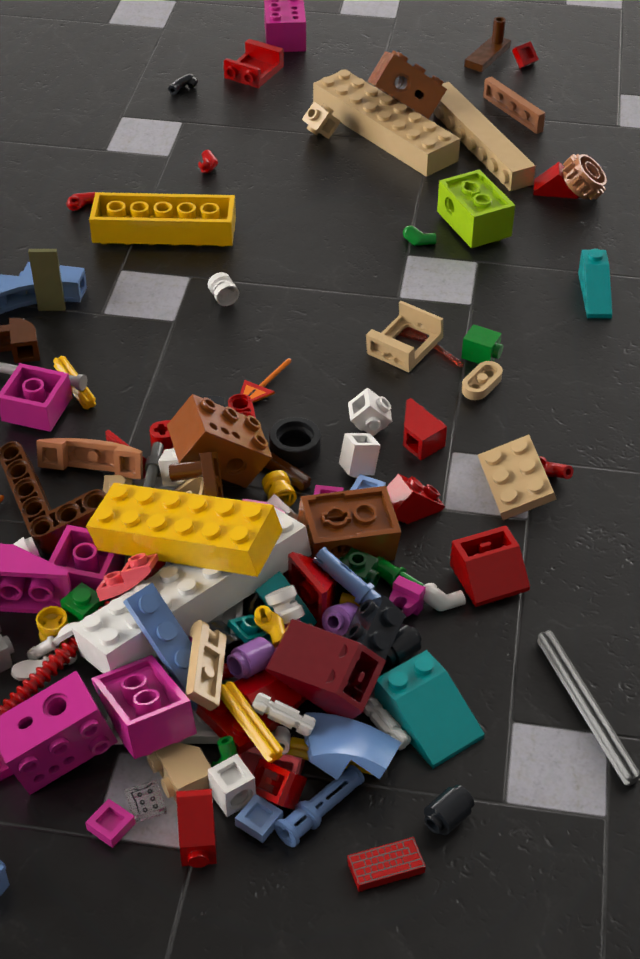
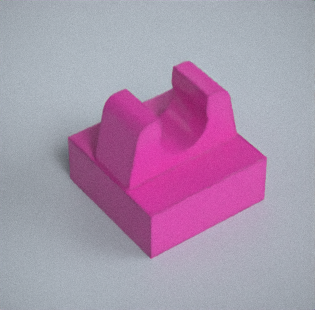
[389,575,426,617]

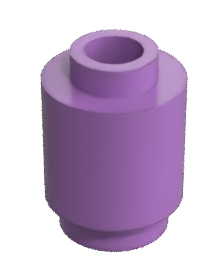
[322,602,358,636]
[226,637,275,679]

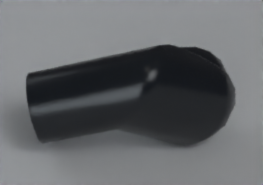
[168,74,198,95]

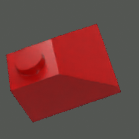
[288,552,337,630]

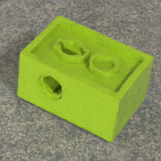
[437,169,515,248]

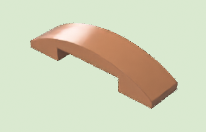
[36,438,143,480]

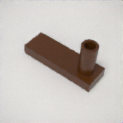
[464,17,511,72]
[169,452,224,498]

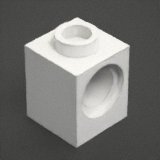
[208,754,256,817]

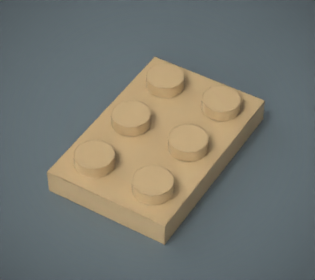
[478,435,557,520]

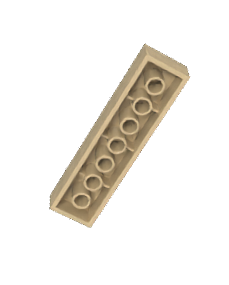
[313,69,460,177]

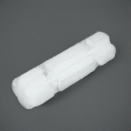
[252,693,316,736]
[363,696,411,750]

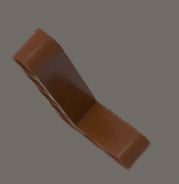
[0,441,106,554]

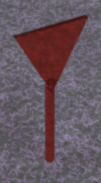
[398,327,464,367]

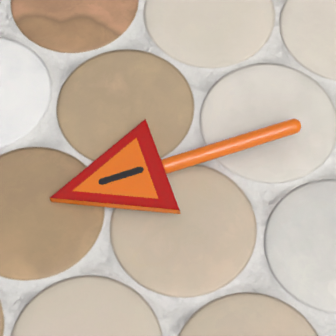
[240,358,291,403]

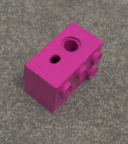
[264,0,306,52]
[0,671,118,795]

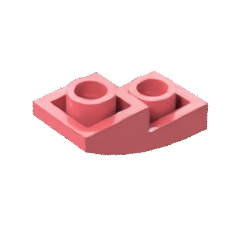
[96,553,159,601]

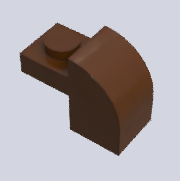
[0,318,40,363]

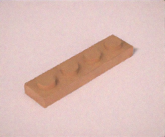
[483,77,545,134]

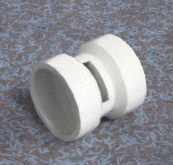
[208,272,239,306]
[265,585,305,624]

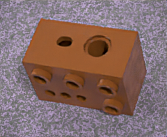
[368,50,447,119]
[167,394,273,488]
[297,486,401,561]

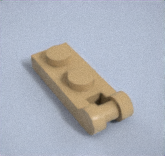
[185,620,227,711]

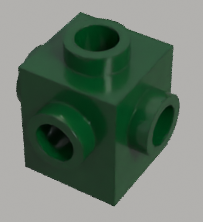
[337,547,380,593]

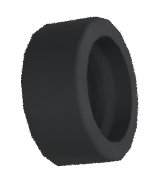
[269,417,321,467]

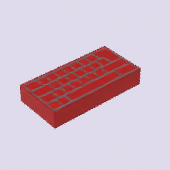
[347,837,426,892]

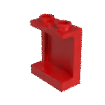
[224,39,284,88]

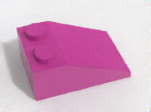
[0,543,72,613]
[91,655,197,759]

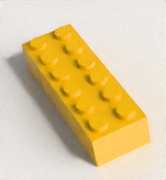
[89,192,236,247]
[86,483,283,577]

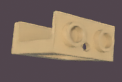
[366,301,443,372]

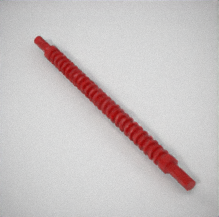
[0,561,166,715]

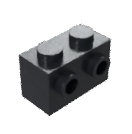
[344,595,406,660]

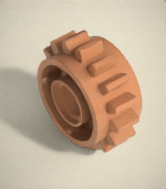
[563,154,607,200]

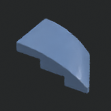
[304,712,401,780]

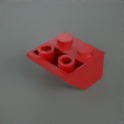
[450,525,530,607]

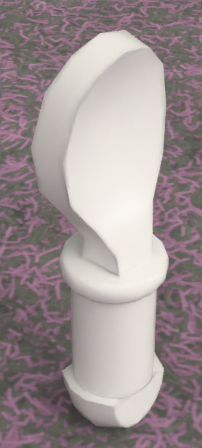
[27,622,78,660]
[11,653,77,681]

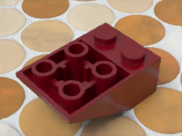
[265,619,386,719]

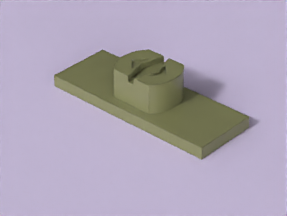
[28,249,66,311]

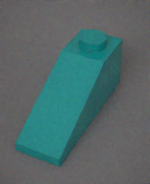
[578,249,612,318]

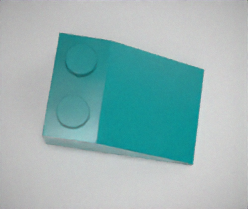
[374,650,485,769]

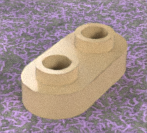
[462,361,503,400]

